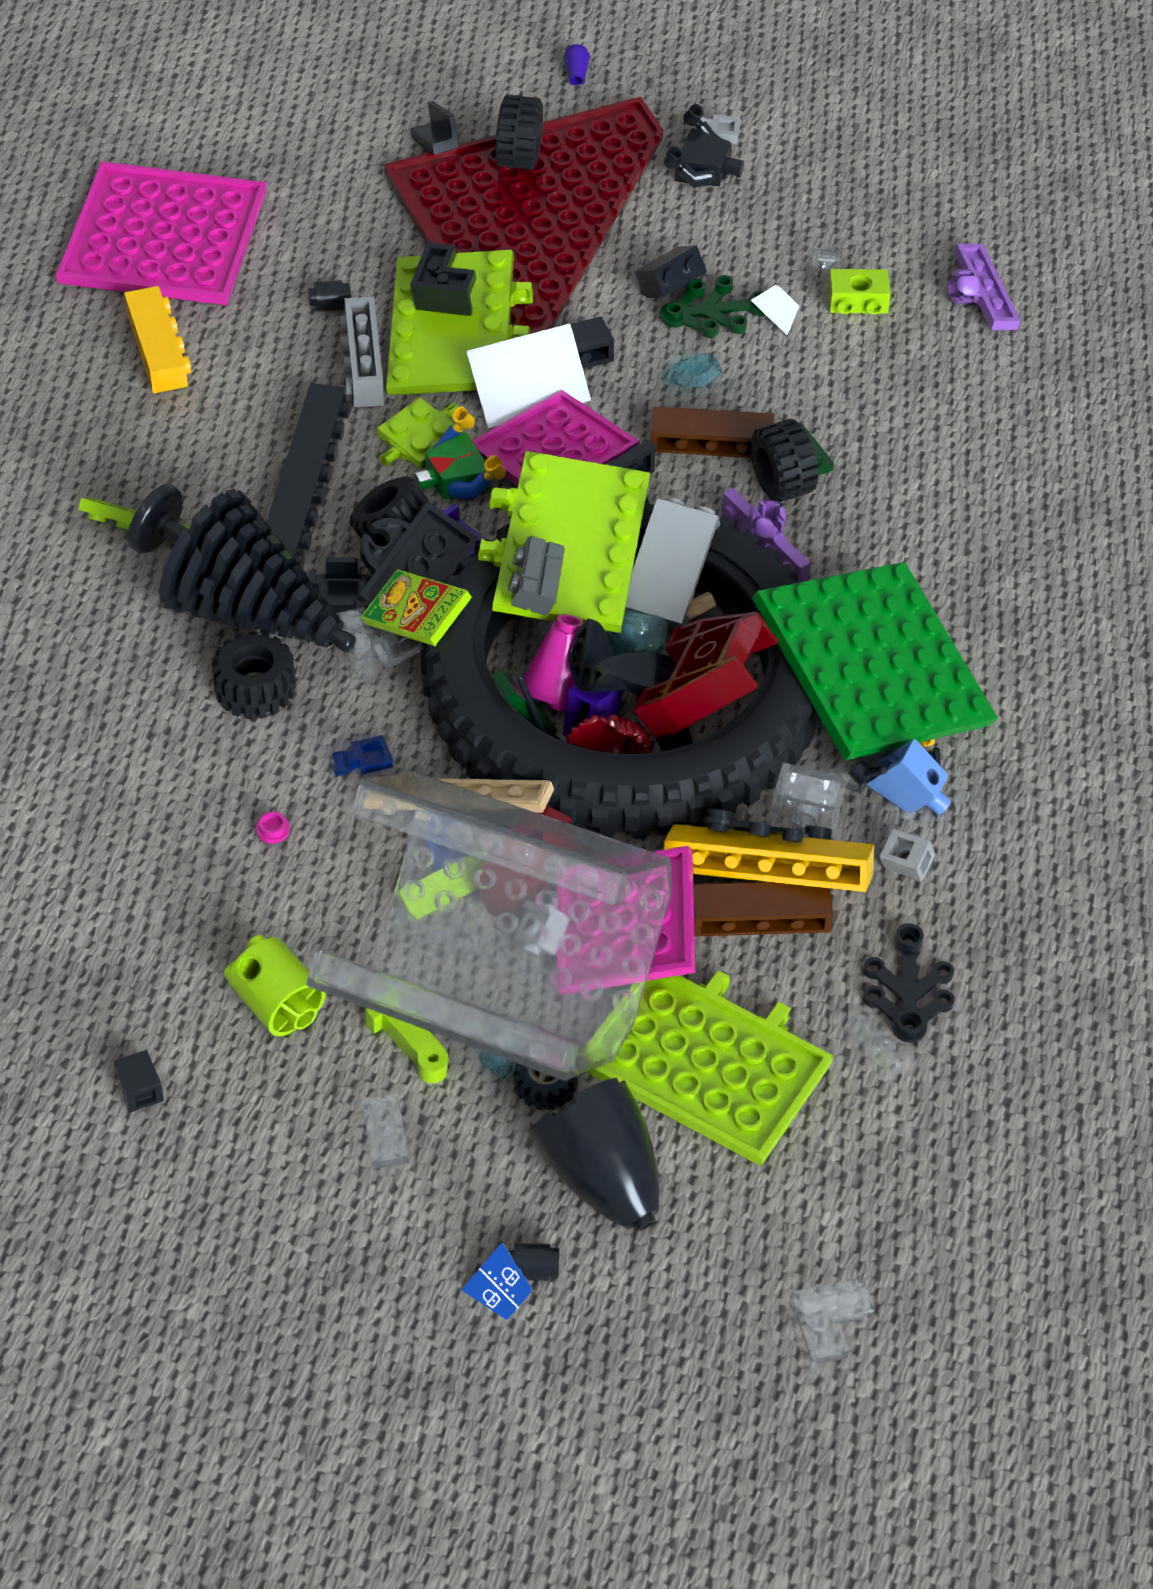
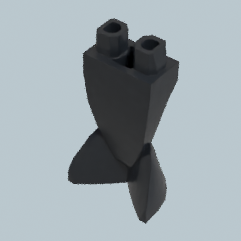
[568,618,677,697]

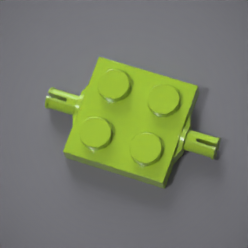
[377,397,463,468]

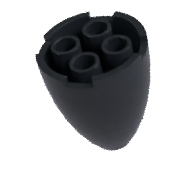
[530,1078,660,1232]

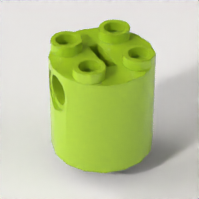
[224,935,326,1036]

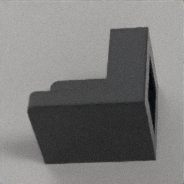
[114,1050,164,1113]

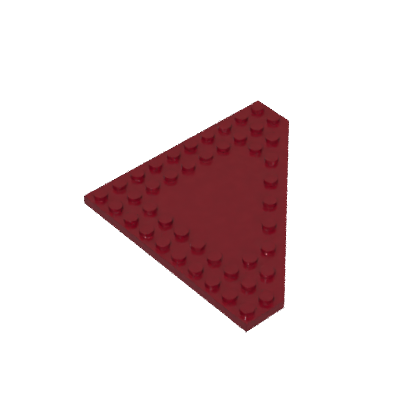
[384,97,664,334]

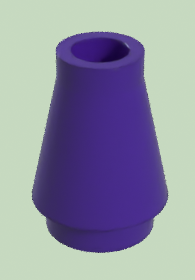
[563,44,590,85]

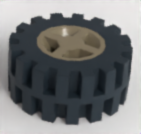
[514,1043,578,1110]

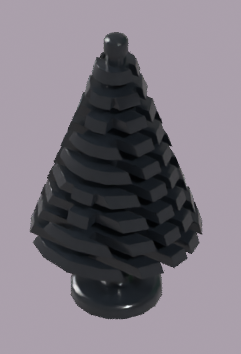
[127,483,356,653]

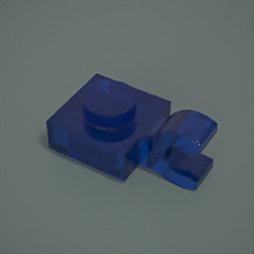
[332,735,393,777]

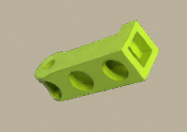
[365,991,449,1083]

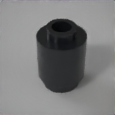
[308,280,351,311]
[508,1242,559,1281]

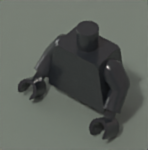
[664,103,744,187]

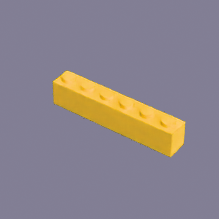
[664,824,874,892]

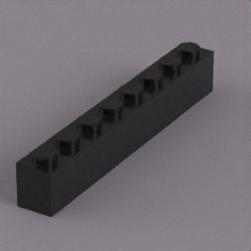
[266,383,351,569]

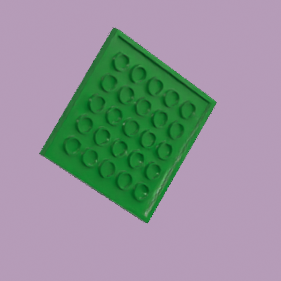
[752,562,998,761]

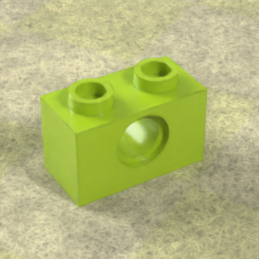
[828,269,891,314]

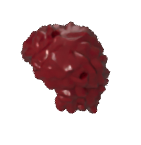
[566,714,652,754]

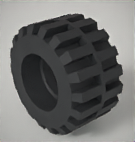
[495,94,543,170]
[751,418,818,503]
[349,476,430,546]
[212,632,296,719]

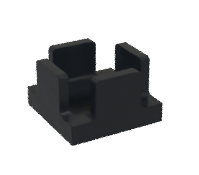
[309,557,373,629]

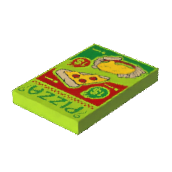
[361,569,472,646]

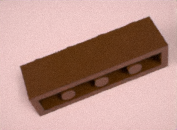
[651,406,774,458]
[693,882,833,937]

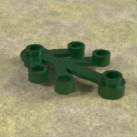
[660,275,765,338]

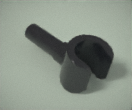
[847,760,888,786]

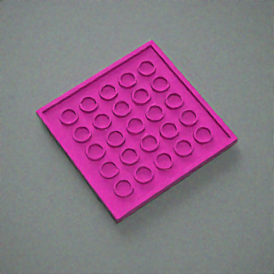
[56,161,267,306]

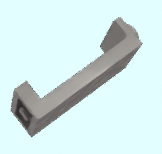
[625,497,720,628]

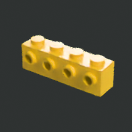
[124,286,192,394]

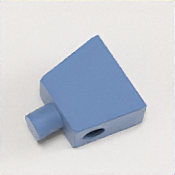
[866,739,951,815]

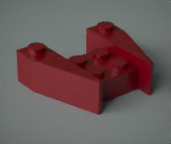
[634,612,779,738]

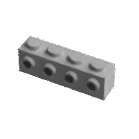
[340,297,384,407]

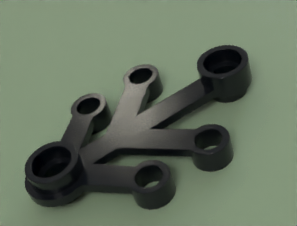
[702,809,832,843]
[863,923,955,1043]

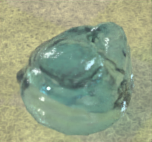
[611,610,668,654]

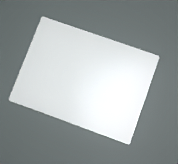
[467,324,591,428]

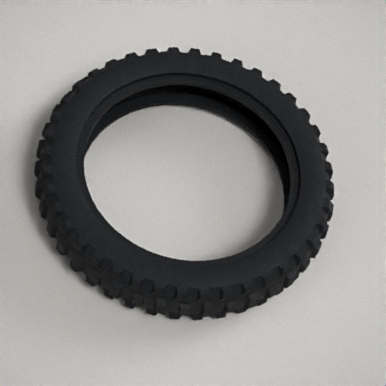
[421,497,822,838]

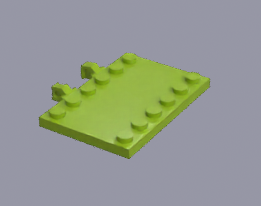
[386,250,533,395]
[478,451,650,633]
[577,970,833,1166]

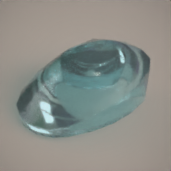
[666,353,722,388]

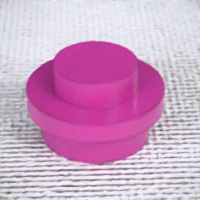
[256,812,290,844]

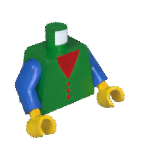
[413,406,506,500]

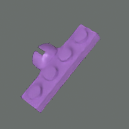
[947,244,1021,330]
[721,488,810,583]

